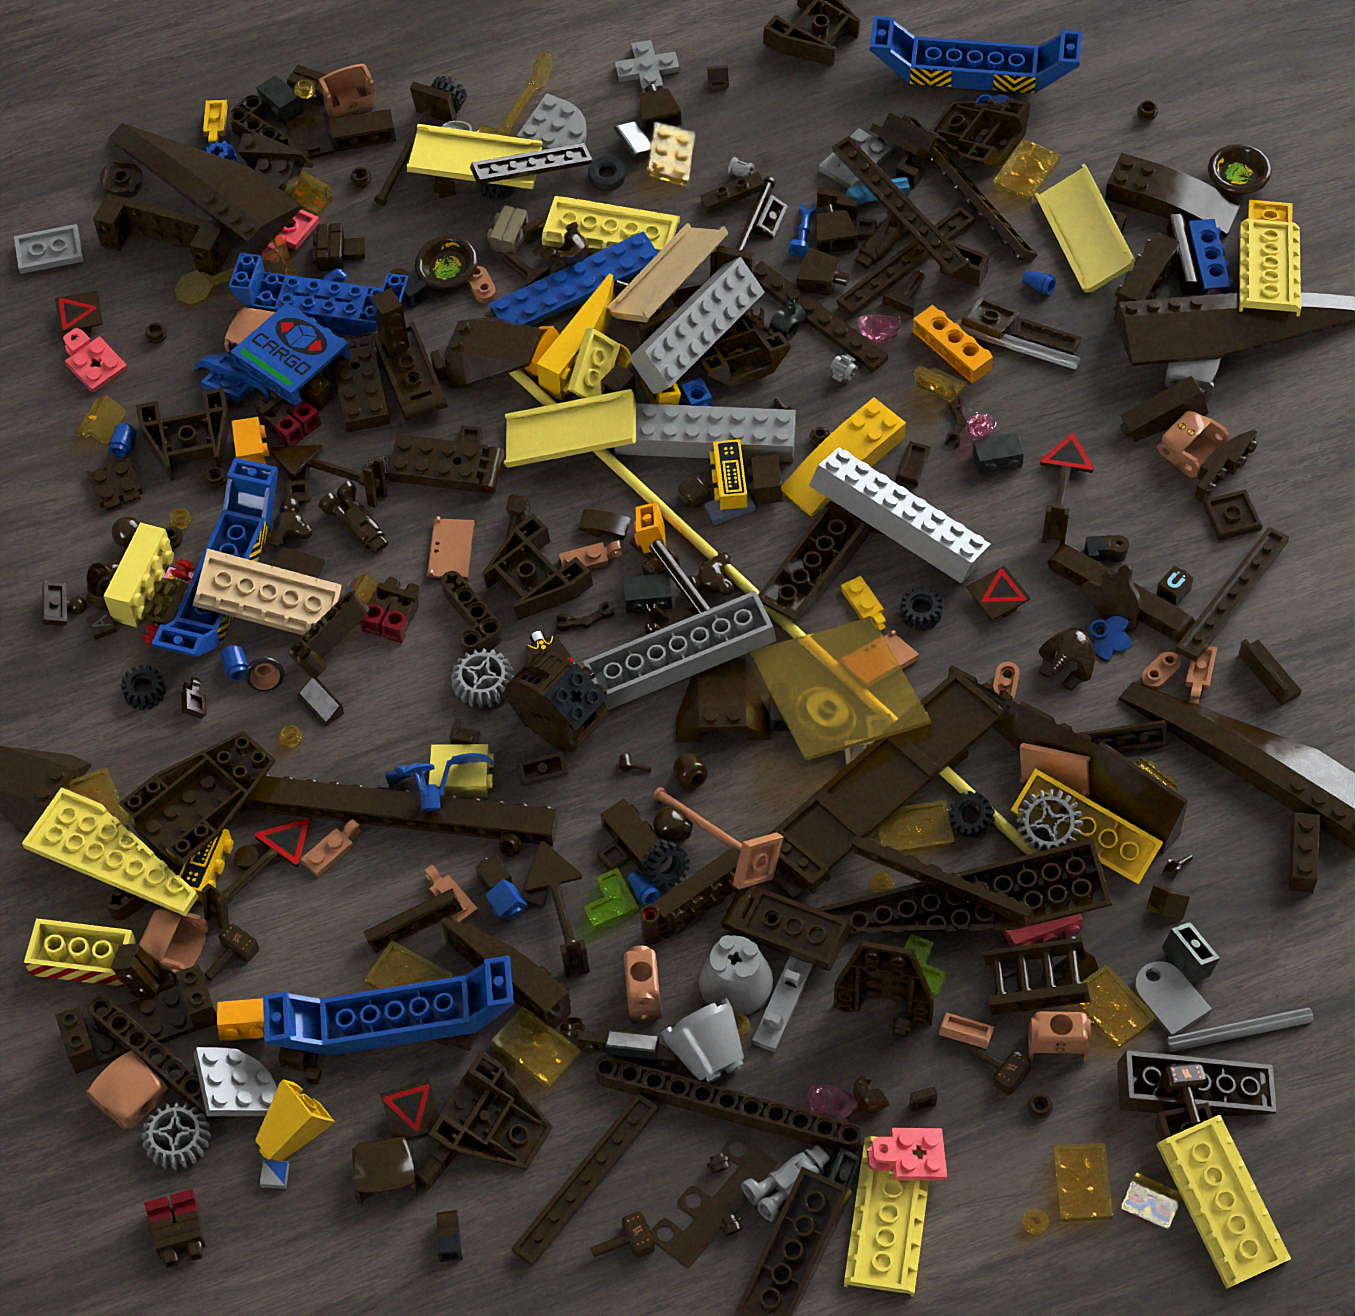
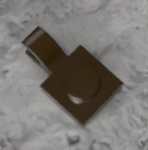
[181,677,207,719]

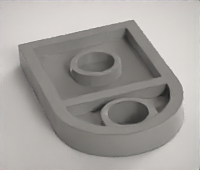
[1135,961,1212,1037]

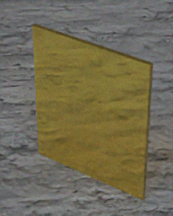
[750,617,931,760]

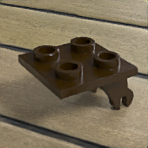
[643,604,697,634]

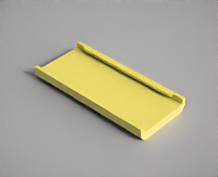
[407,124,542,189]
[1035,164,1135,293]
[542,196,680,253]
[1239,219,1301,317]
[504,389,636,468]
[1156,1115,1291,1289]
[844,1136,929,1297]

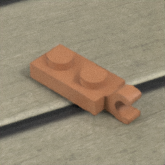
[559,541,623,570]
[1185,646,1217,705]
[301,819,361,878]
[424,865,478,923]

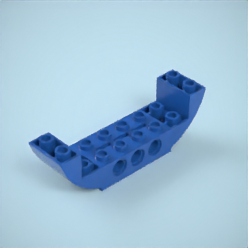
[229,253,408,336]

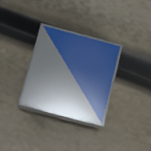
[260,1160,290,1189]

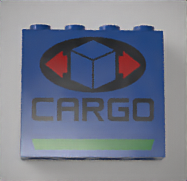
[230,303,351,407]

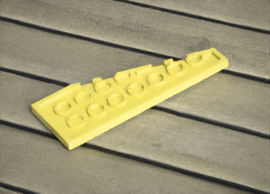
[22,787,198,916]

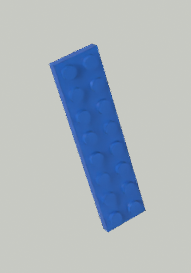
[489,231,662,326]

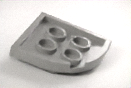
[517,94,587,150]
[194,1047,277,1116]

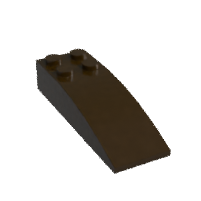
[1105,152,1241,237]
[758,501,869,621]
[441,918,571,1033]
[1117,1050,1277,1116]
[736,1167,852,1316]

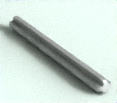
[956,320,1080,370]
[1166,1008,1313,1052]

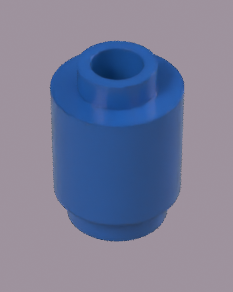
[109,423,136,457]
[220,645,248,681]

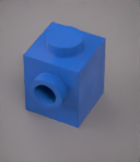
[485,879,528,922]

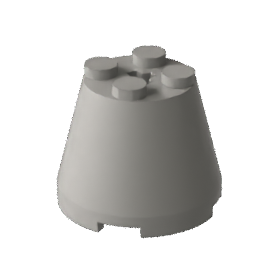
[699,935,773,1018]
[661,998,745,1084]

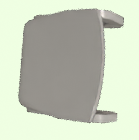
[1165,358,1221,399]

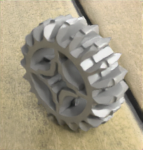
[451,648,514,709]
[1017,789,1083,852]
[141,1101,211,1170]

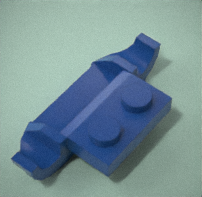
[194,352,272,404]

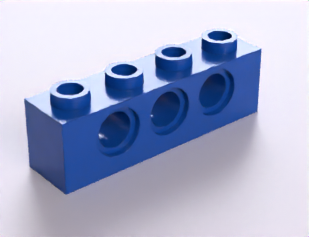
[1188,219,1233,296]

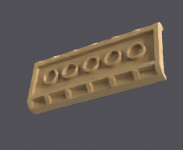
[607,223,728,323]
[192,549,341,635]

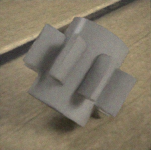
[830,354,858,382]

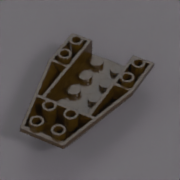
[118,731,276,865]
[834,941,935,1026]

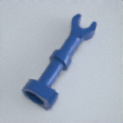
[789,203,815,257]

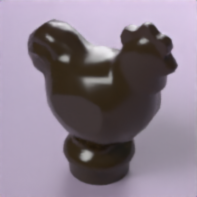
[268,499,313,548]
[687,552,734,596]

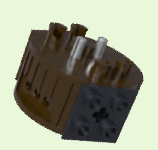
[502,650,609,752]

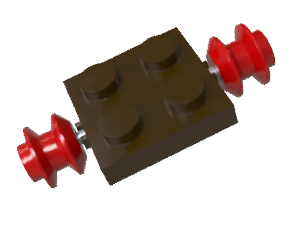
[140,558,195,647]

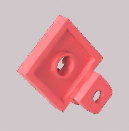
[262,210,320,262]
[63,328,128,393]
[867,1128,947,1181]

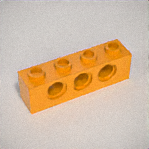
[913,305,993,384]

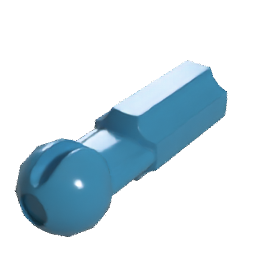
[845,177,910,206]

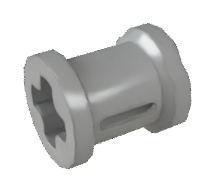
[728,157,755,178]

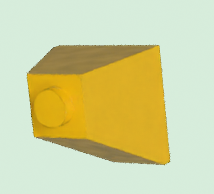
[255,1079,335,1161]

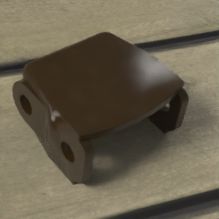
[352,1137,418,1204]

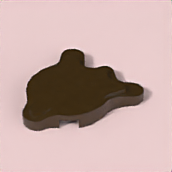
[1082,564,1142,631]

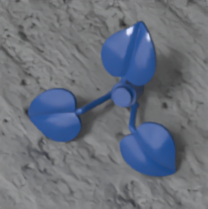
[385,753,493,811]

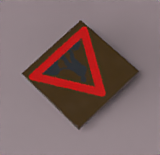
[55,290,103,333]
[966,566,1031,620]
[380,1079,439,1139]

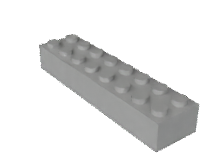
[628,257,765,394]
[615,403,796,462]
[809,447,991,583]
[583,591,776,710]

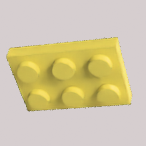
[567,328,620,399]

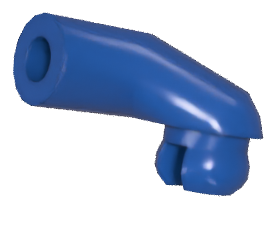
[323,269,347,283]

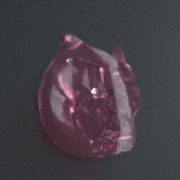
[856,315,901,342]
[965,413,999,440]
[808,1084,858,1122]

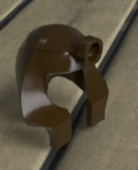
[532,222,589,272]
[1038,628,1095,691]

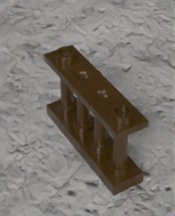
[982,936,1091,1015]

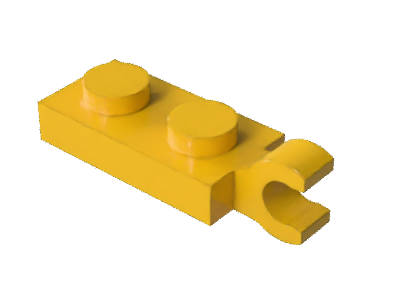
[203,100,228,144]
[841,576,886,632]

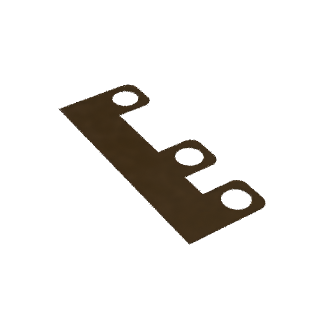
[651,1134,778,1268]

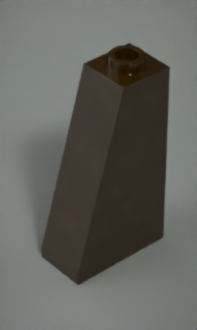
[1120,375,1209,442]

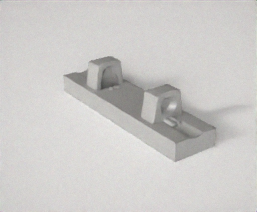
[752,956,813,1053]

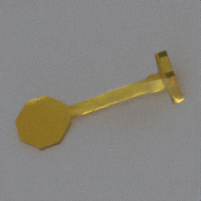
[477,51,553,138]
[174,233,297,307]

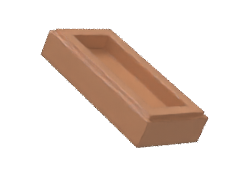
[939,1013,994,1049]

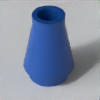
[1022,270,1056,295]
[627,871,660,905]

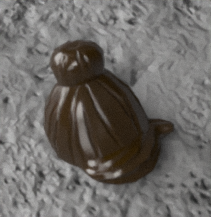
[86,562,119,611]

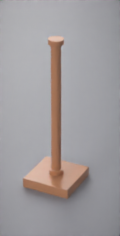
[653,787,784,889]

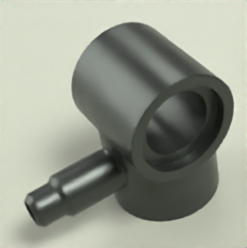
[769,299,807,340]

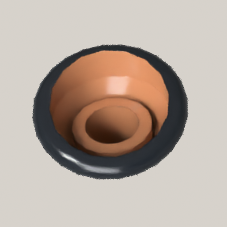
[244,656,285,692]

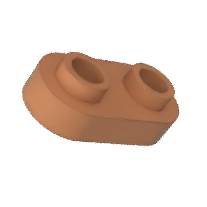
[467,266,496,303]
[1141,652,1181,690]
[993,662,1020,701]

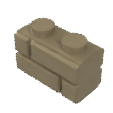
[487,205,528,254]

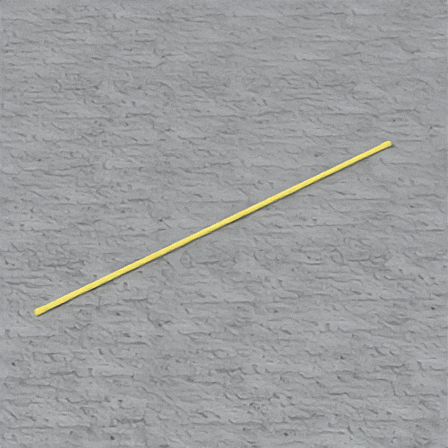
[509,369,1037,855]

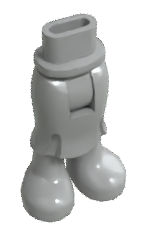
[741,1145,830,1221]

